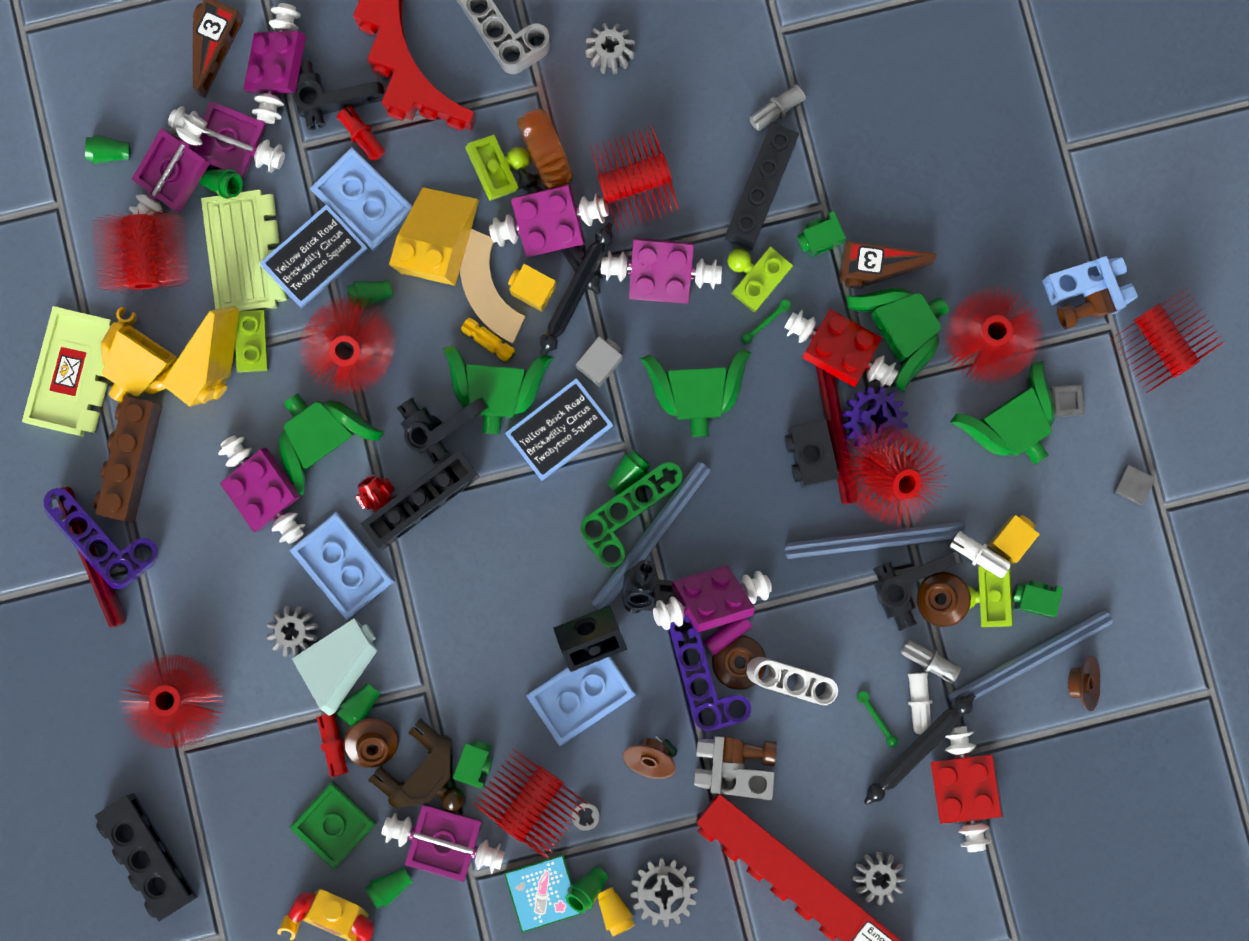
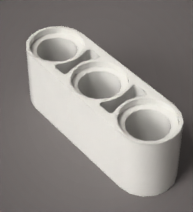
[746,657,838,705]

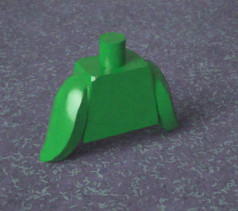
[846,288,949,392]
[442,345,554,435]
[639,349,752,437]
[950,361,1055,465]
[278,393,385,495]

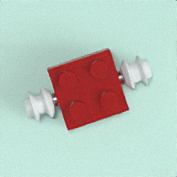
[784,309,899,387]
[930,726,1003,852]

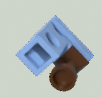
[1042,256,1138,330]

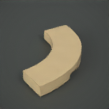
[460,229,526,345]

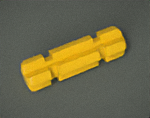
[461,318,515,363]

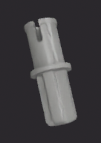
[750,84,806,131]
[901,639,961,684]

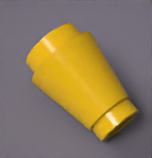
[597,887,635,937]

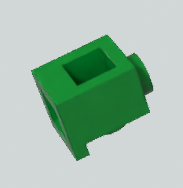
[796,211,846,258]
[1012,580,1063,618]
[453,739,494,789]

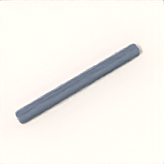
[592,461,710,610]
[784,522,965,559]
[948,610,1113,707]

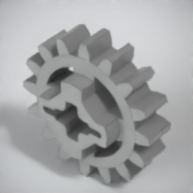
[630,857,698,927]

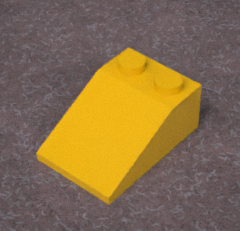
[389,187,479,286]
[161,306,239,407]

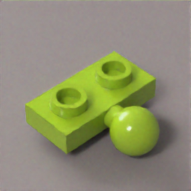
[465,135,530,201]
[727,246,793,313]
[234,310,268,373]
[968,565,1014,627]

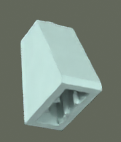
[292,619,377,716]

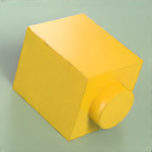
[508,264,557,312]
[988,515,1040,564]

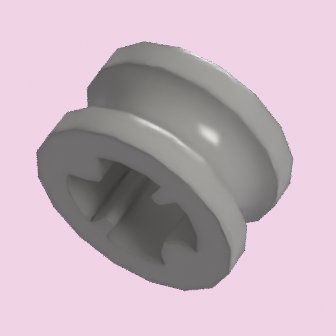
[572,802,600,831]

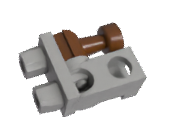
[694,735,777,800]

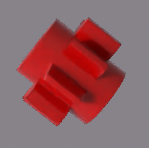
[355,474,395,512]

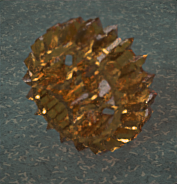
[517,109,573,189]

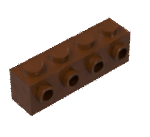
[94,396,162,523]

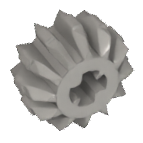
[585,23,635,75]
[266,606,319,657]
[852,851,906,906]

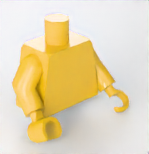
[101,307,178,402]

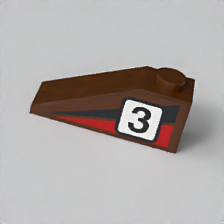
[193,0,244,98]
[839,241,937,289]

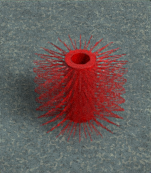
[590,125,679,231]
[91,209,190,293]
[943,287,1044,384]
[1110,288,1225,393]
[300,294,397,394]
[836,421,947,528]
[118,654,227,748]
[474,749,587,859]

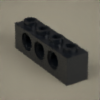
[725,122,799,251]
[360,450,480,550]
[95,793,198,922]

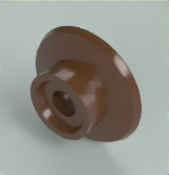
[917,572,971,627]
[712,635,766,690]
[1068,656,1100,711]
[343,718,399,768]
[622,738,676,779]

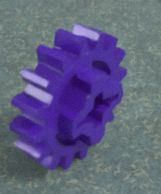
[841,387,908,452]

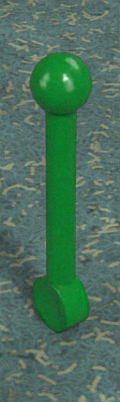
[741,299,791,344]
[857,691,898,747]

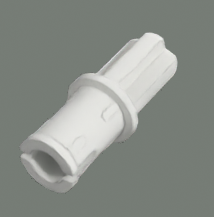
[950,531,1011,578]
[908,672,933,734]

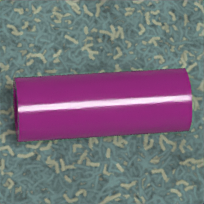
[703,618,753,656]

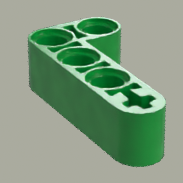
[580,462,683,568]

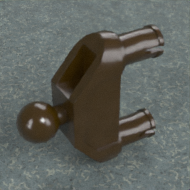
[368,718,465,812]

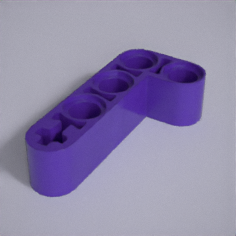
[43,488,157,589]
[670,615,751,731]

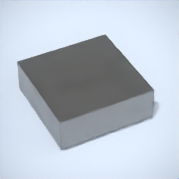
[1050,384,1085,418]
[1113,465,1156,506]

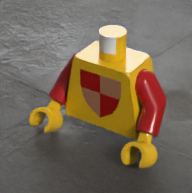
[278,889,374,941]

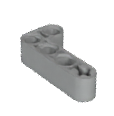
[456,0,551,74]

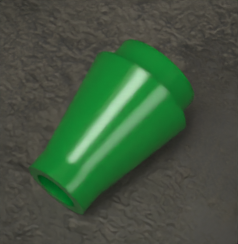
[85,134,130,164]
[199,169,243,199]
[347,280,393,311]
[606,449,650,494]
[336,683,381,727]
[365,867,413,909]
[565,867,608,913]

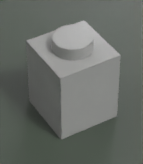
[576,337,623,387]

